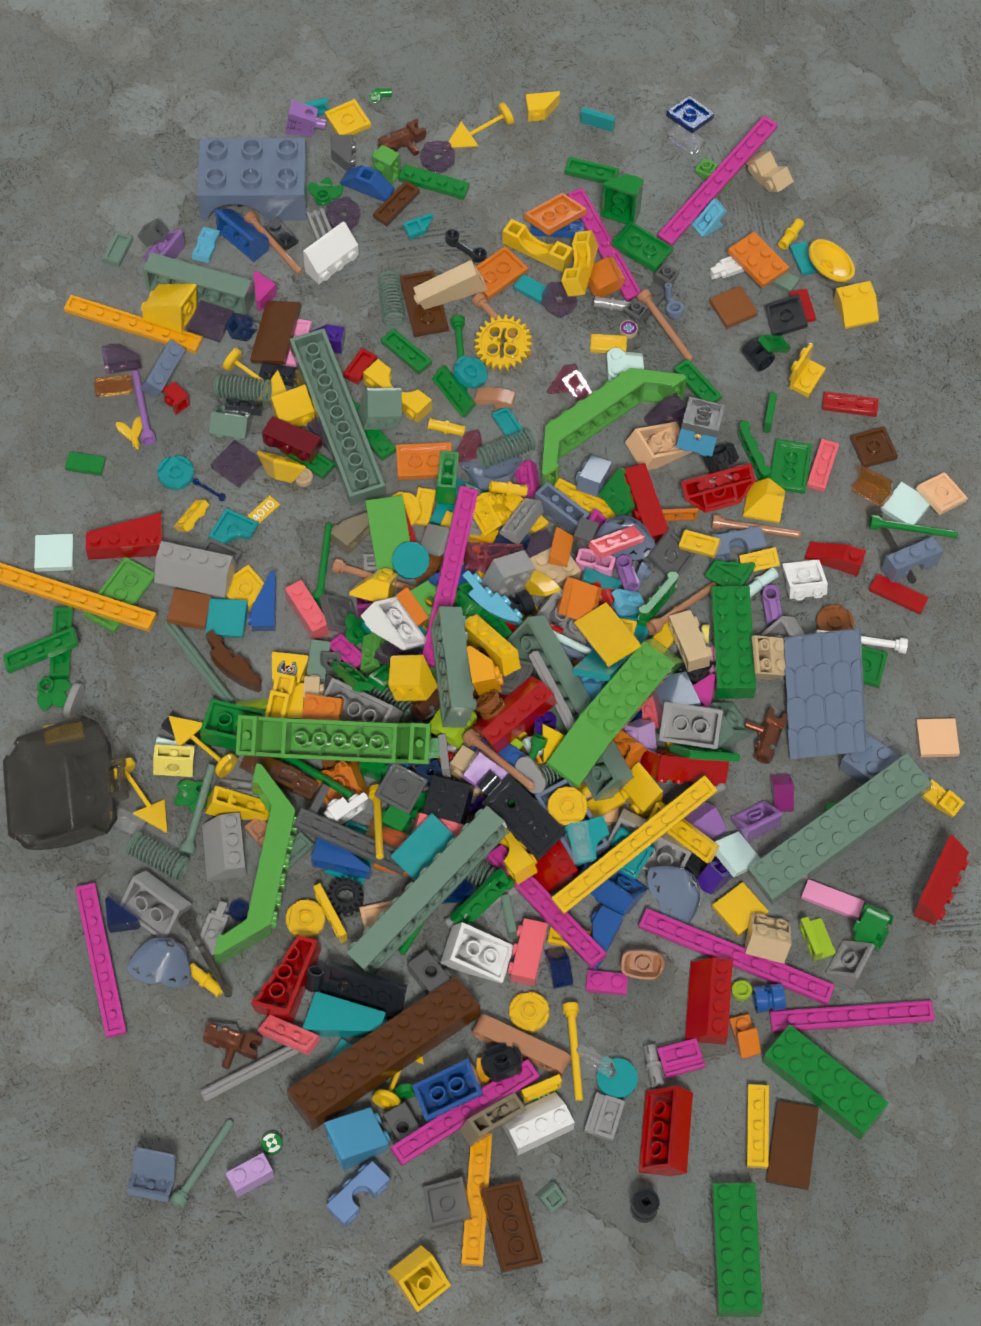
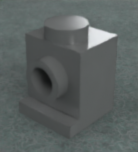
[137,218,169,247]

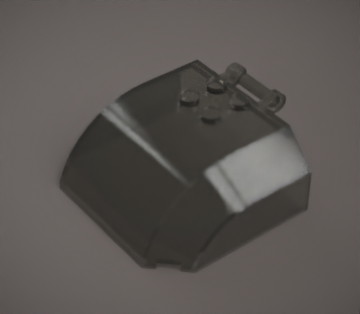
[3,715,129,850]

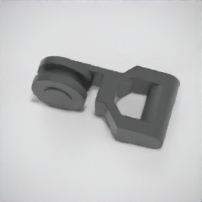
[320,652,341,689]

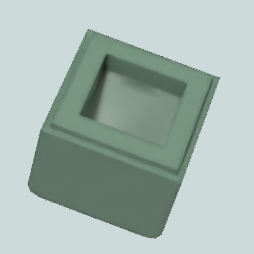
[535,1181,567,1213]

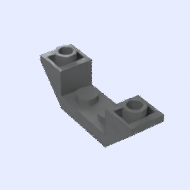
[624,263,680,321]

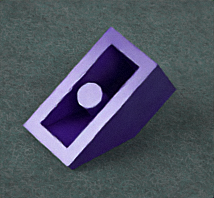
[310,324,345,354]
[697,859,733,894]

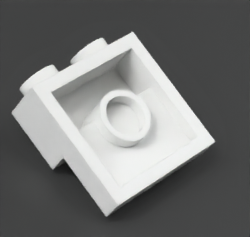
[782,560,828,600]
[323,792,369,825]

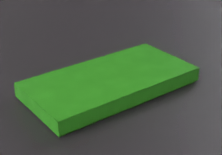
[365,495,410,572]
[82,556,155,634]

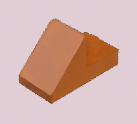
[729,1014,761,1059]

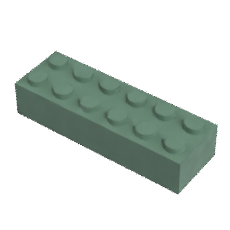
[143,252,254,315]
[430,606,477,728]

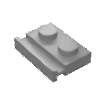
[584,1092,625,1142]

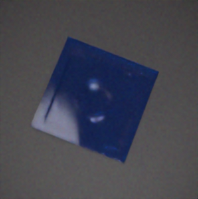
[666,96,715,133]

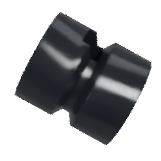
[741,337,775,372]
[508,590,536,616]
[631,1188,660,1223]

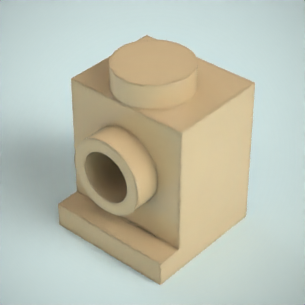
[303,675,324,700]

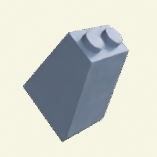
[653,672,701,734]

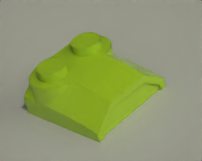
[429,708,479,750]

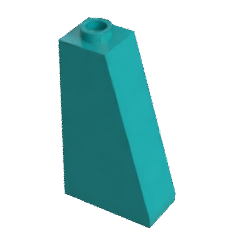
[303,992,389,1037]

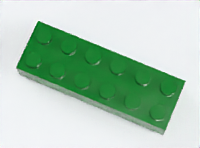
[710,586,756,699]
[762,1025,889,1140]
[711,1183,763,1317]

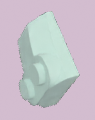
[606,348,644,381]

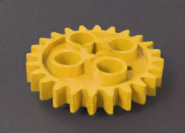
[474,314,533,372]

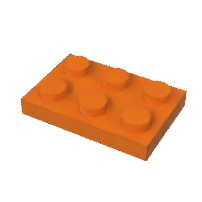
[524,193,587,235]
[727,231,789,289]
[476,246,529,300]
[396,442,452,480]
[302,694,344,721]

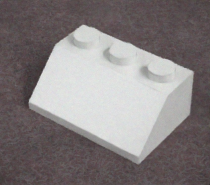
[303,221,359,284]
[503,1092,575,1156]

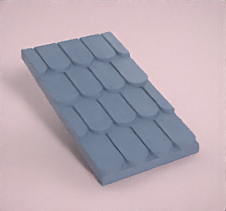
[784,627,867,759]

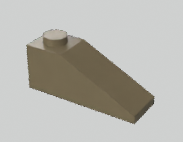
[331,512,370,555]
[459,1092,526,1147]

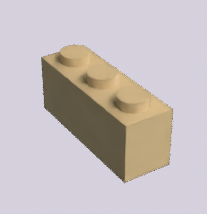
[668,610,712,672]

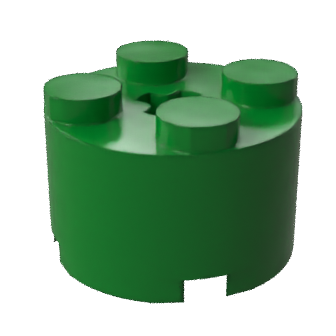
[852,904,894,952]

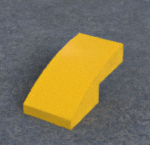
[921,779,965,818]

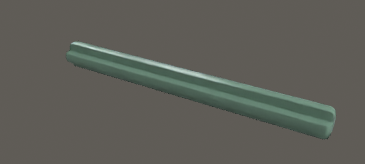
[164,620,235,703]

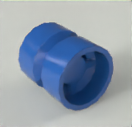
[752,983,786,1013]

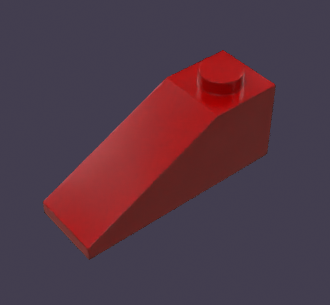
[804,542,866,577]

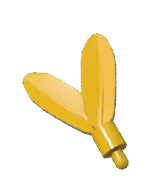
[116,416,142,450]

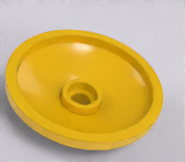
[809,239,855,282]

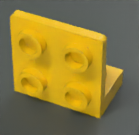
[789,343,826,398]
[473,492,513,536]

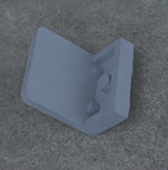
[127,1148,176,1202]

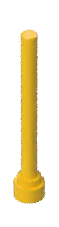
[369,784,384,859]
[562,1002,583,1101]

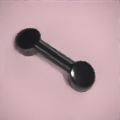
[445,229,487,263]

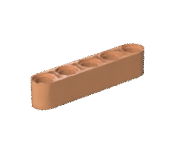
[472,1014,571,1076]

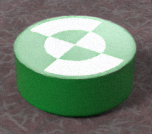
[261,1133,283,1155]

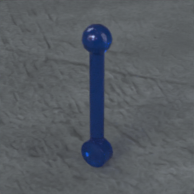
[192,478,226,501]

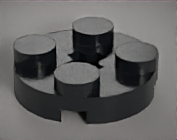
[481,1043,523,1082]

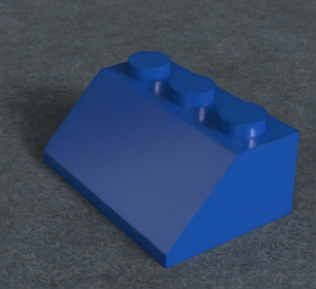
[215,209,269,262]
[578,854,649,917]
[412,1059,483,1122]

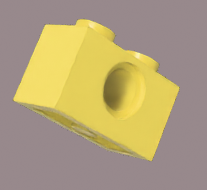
[153,744,194,777]

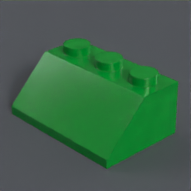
[600,174,644,225]
[200,699,266,751]

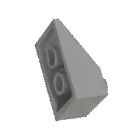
[533,588,587,645]
[659,702,724,749]

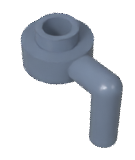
[665,283,684,319]
[619,561,652,592]

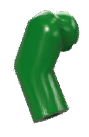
[369,88,392,103]

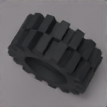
[703,443,739,472]
[327,877,364,916]

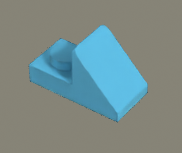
[692,199,727,237]
[612,589,645,617]

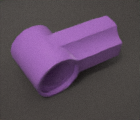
[615,555,640,592]
[761,585,782,626]

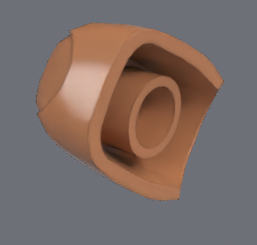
[621,949,665,980]

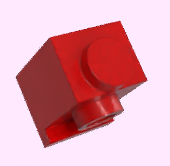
[162,381,190,415]

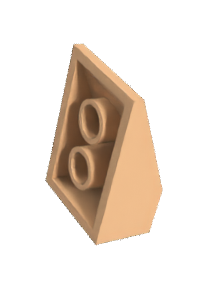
[625,422,692,470]

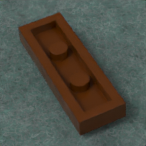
[373,180,420,226]

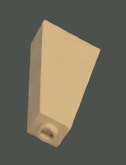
[413,260,488,310]

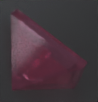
[547,364,580,394]
[562,369,592,402]
[456,430,483,462]

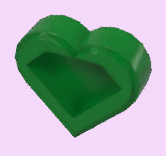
[393,1084,416,1100]

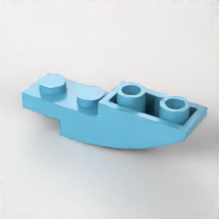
[463,570,524,626]

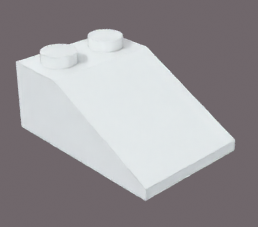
[361,597,425,650]
[440,922,514,983]

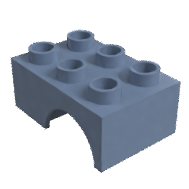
[198,138,307,221]

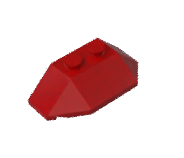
[680,463,756,513]

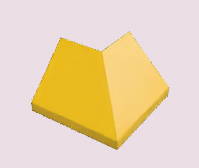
[257,450,306,483]
[743,478,785,524]

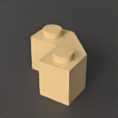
[747,151,794,192]

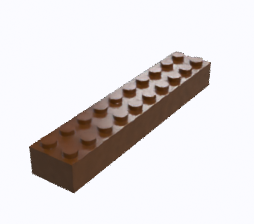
[287,976,481,1131]

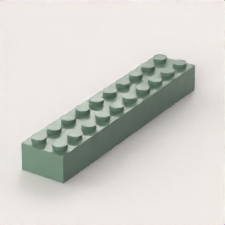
[290,328,385,506]
[507,615,634,801]
[748,753,932,905]
[347,806,509,974]

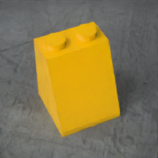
[141,284,197,333]

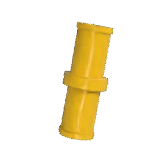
[778,218,805,250]
[427,418,466,437]
[489,480,528,497]
[190,963,225,998]

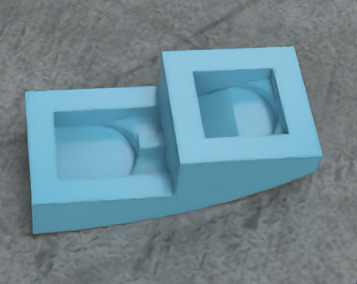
[192,227,220,263]

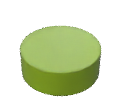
[731,980,752,1001]

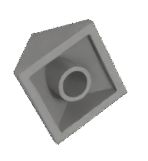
[420,523,469,556]
[826,940,875,989]

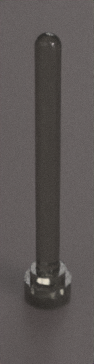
[866,505,916,584]
[178,912,232,998]

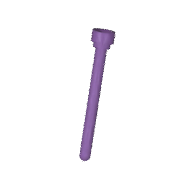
[132,370,156,445]

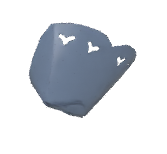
[459,458,523,490]
[594,515,655,560]
[647,866,700,925]
[127,938,191,988]

